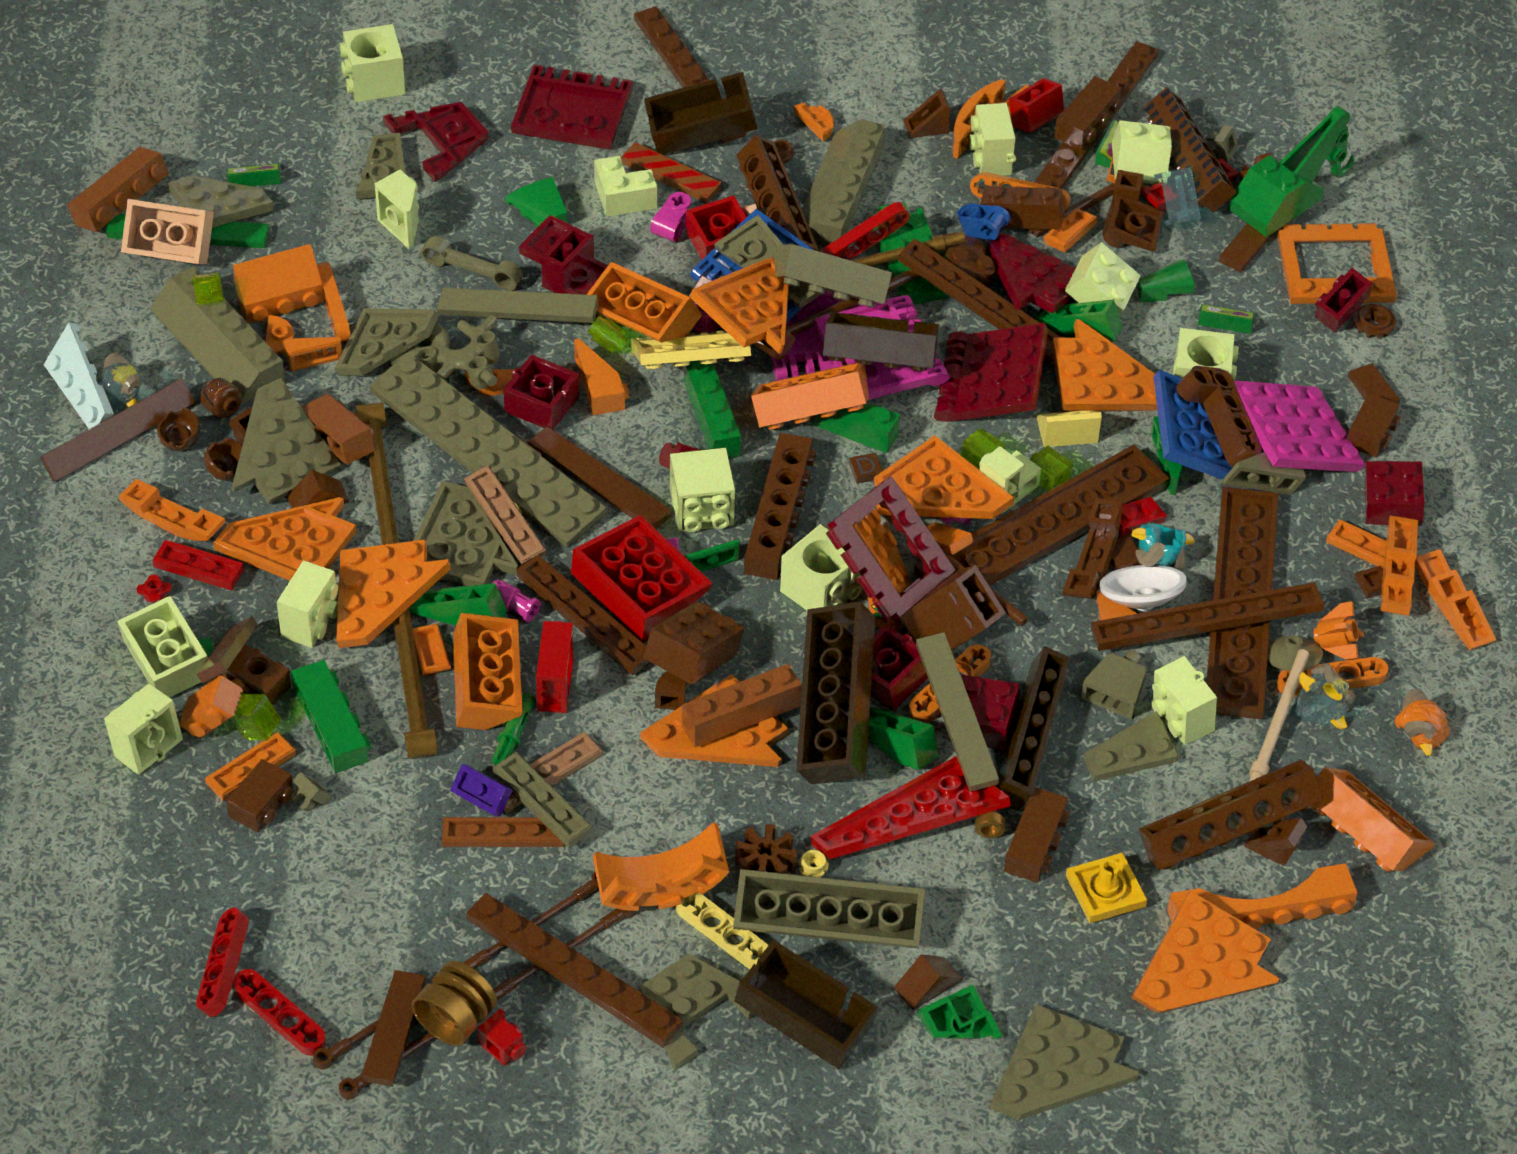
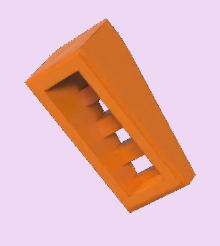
[283,337,342,371]

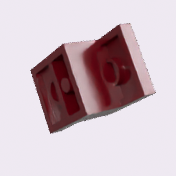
[519,215,608,295]

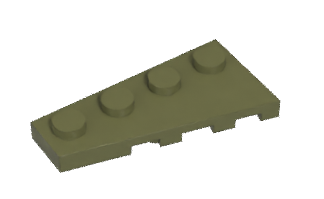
[714,215,822,309]

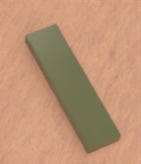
[493,752,592,848]

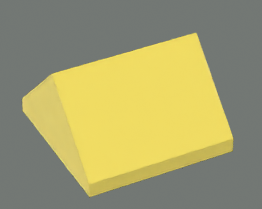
[1036,410,1102,447]

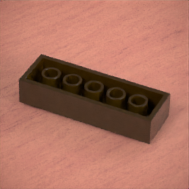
[796,601,875,784]

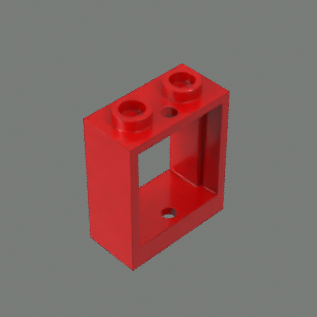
[536,621,574,713]

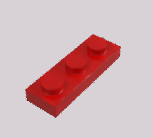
[152,540,244,591]

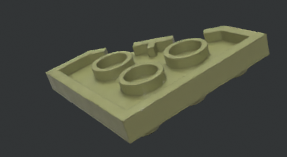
[169,176,273,228]
[335,308,438,376]

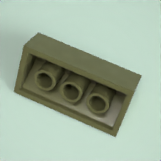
[774,244,892,308]

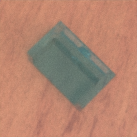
[1154,167,1201,226]

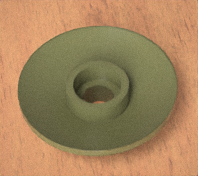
[1267,636,1323,671]

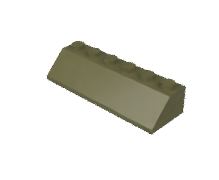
[802,119,885,246]
[150,266,285,405]
[733,869,925,949]

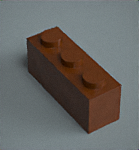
[1054,76,1122,150]
[980,186,1065,229]
[1004,787,1071,883]

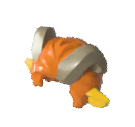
[1394,689,1451,756]

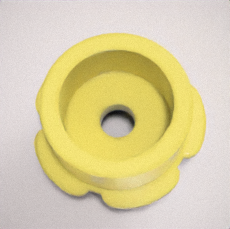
[798,850,828,878]

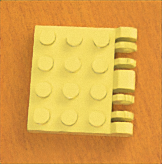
[631,331,751,369]

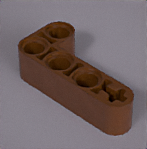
[1176,366,1262,468]

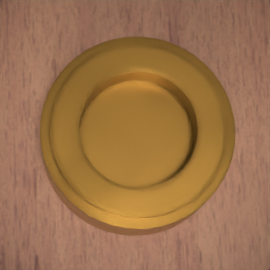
[975,812,1005,838]

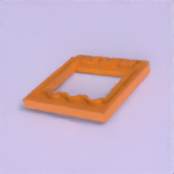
[1277,223,1397,304]

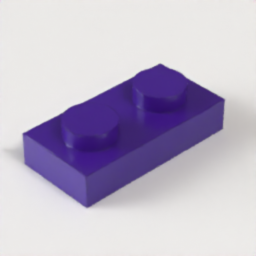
[450,764,513,817]

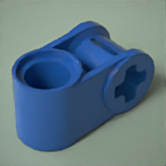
[957,203,1010,240]

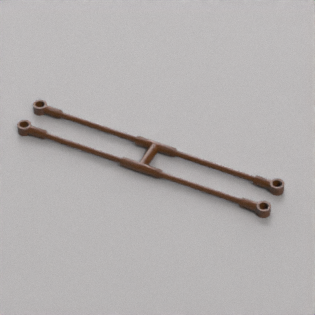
[313,872,636,1100]

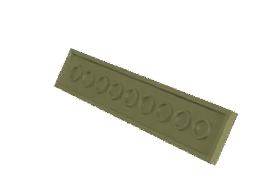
[369,352,607,548]

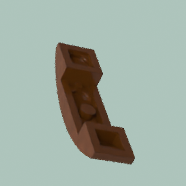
[1062,498,1123,599]

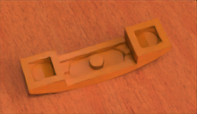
[953,79,1006,159]
[118,479,226,541]

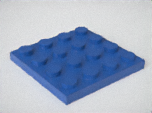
[1153,369,1258,491]

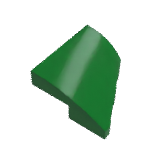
[505,177,567,227]
[1136,259,1195,302]
[916,984,1002,1039]

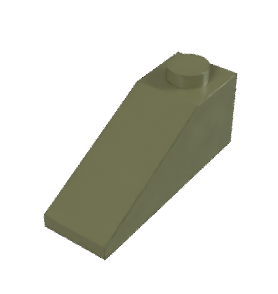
[1223,452,1306,495]

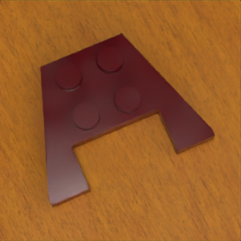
[383,102,489,182]

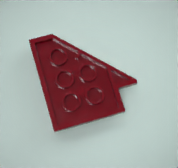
[987,233,1076,313]

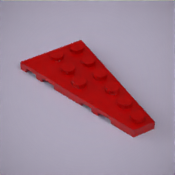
[810,756,1011,860]

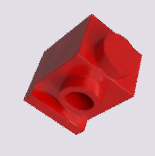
[477,1008,527,1066]

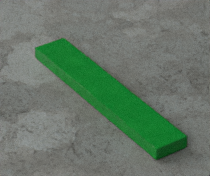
[106,214,269,248]

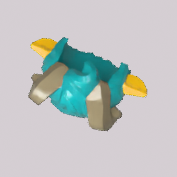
[1132,523,1195,570]

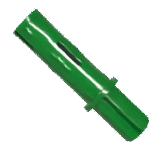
[492,692,536,765]

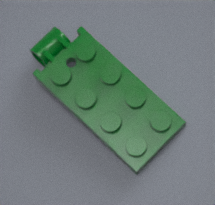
[873,201,952,304]

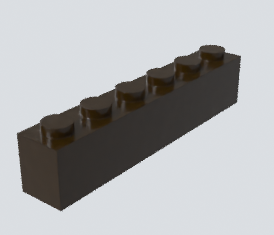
[996,646,1071,812]

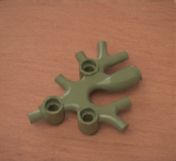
[390,315,500,390]

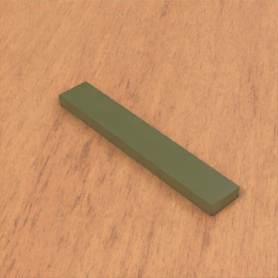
[437,288,599,323]
[916,632,999,792]

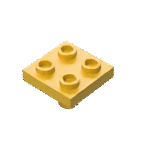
[1066,852,1147,923]

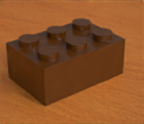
[643,602,745,685]

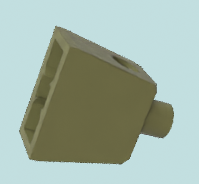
[1081,651,1147,720]

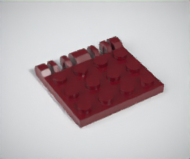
[511,64,634,150]
[934,323,1048,422]

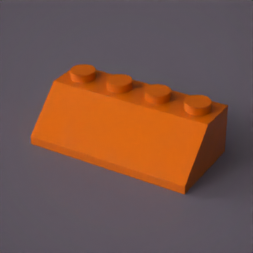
[587,262,702,343]
[751,362,869,429]
[453,613,522,730]
[1312,767,1435,872]

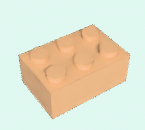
[121,199,214,264]

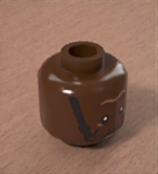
[200,377,242,418]

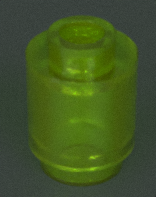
[587,315,629,354]

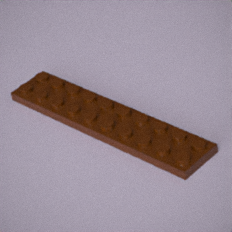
[914,444,1170,591]
[1206,486,1278,720]

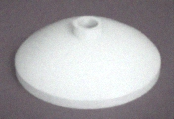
[1100,565,1187,611]

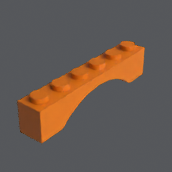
[1167,863,1357,929]

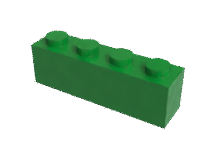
[684,360,741,459]
[291,660,371,774]

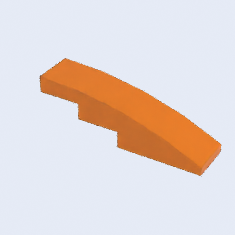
[1380,515,1418,616]
[1415,549,1496,650]

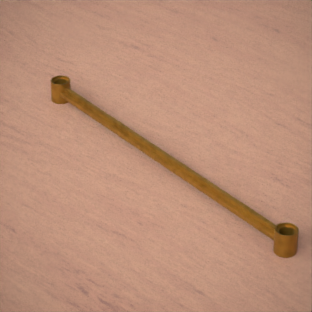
[356,402,437,759]

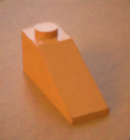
[574,339,629,415]

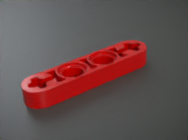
[820,202,910,260]
[196,907,249,1017]
[233,969,326,1056]

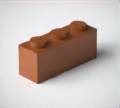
[301,393,375,465]

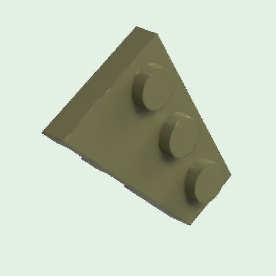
[356,133,406,199]
[1083,711,1178,781]

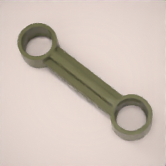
[421,236,523,291]

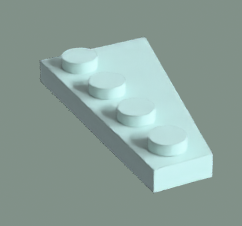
[44,322,114,429]

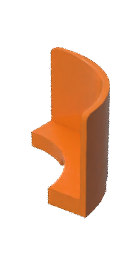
[593,822,729,911]

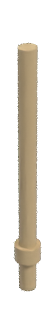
[1249,649,1309,781]

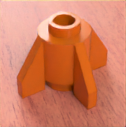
[1313,601,1364,660]

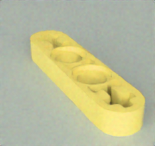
[676,892,768,969]

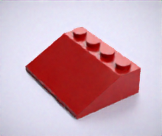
[571,515,712,642]

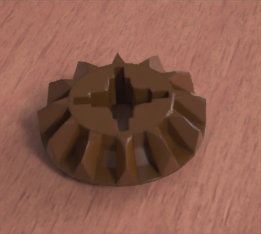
[1353,304,1396,339]

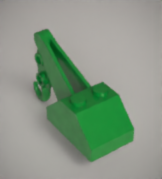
[1230,106,1355,237]

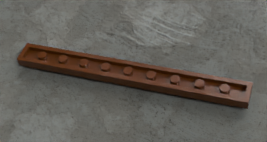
[1034,41,1159,189]

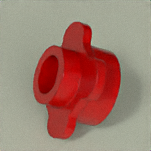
[136,574,171,603]

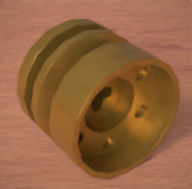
[411,960,497,1046]

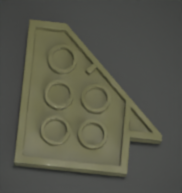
[231,378,341,504]
[413,481,518,586]
[990,1005,1139,1120]

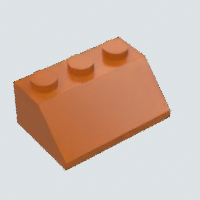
[233,244,324,323]

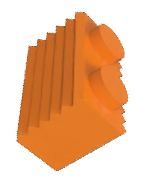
[179,675,243,738]

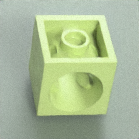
[339,24,405,102]
[1173,328,1239,381]
[670,448,735,532]
[780,524,862,610]

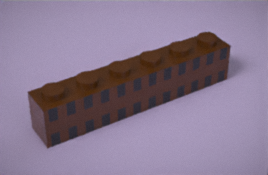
[1144,87,1237,213]

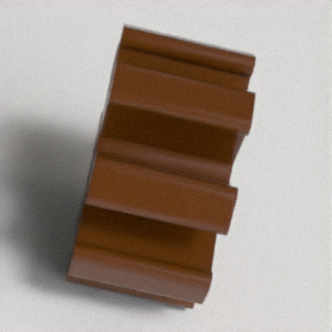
[735,824,797,875]

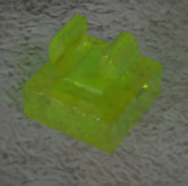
[192,272,224,305]

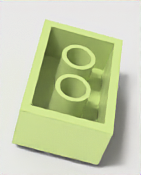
[117,596,208,698]

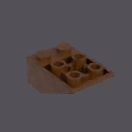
[899,565,1006,651]

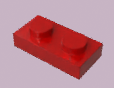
[1119,497,1167,536]

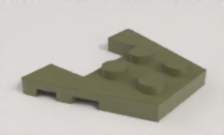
[640,953,755,1070]

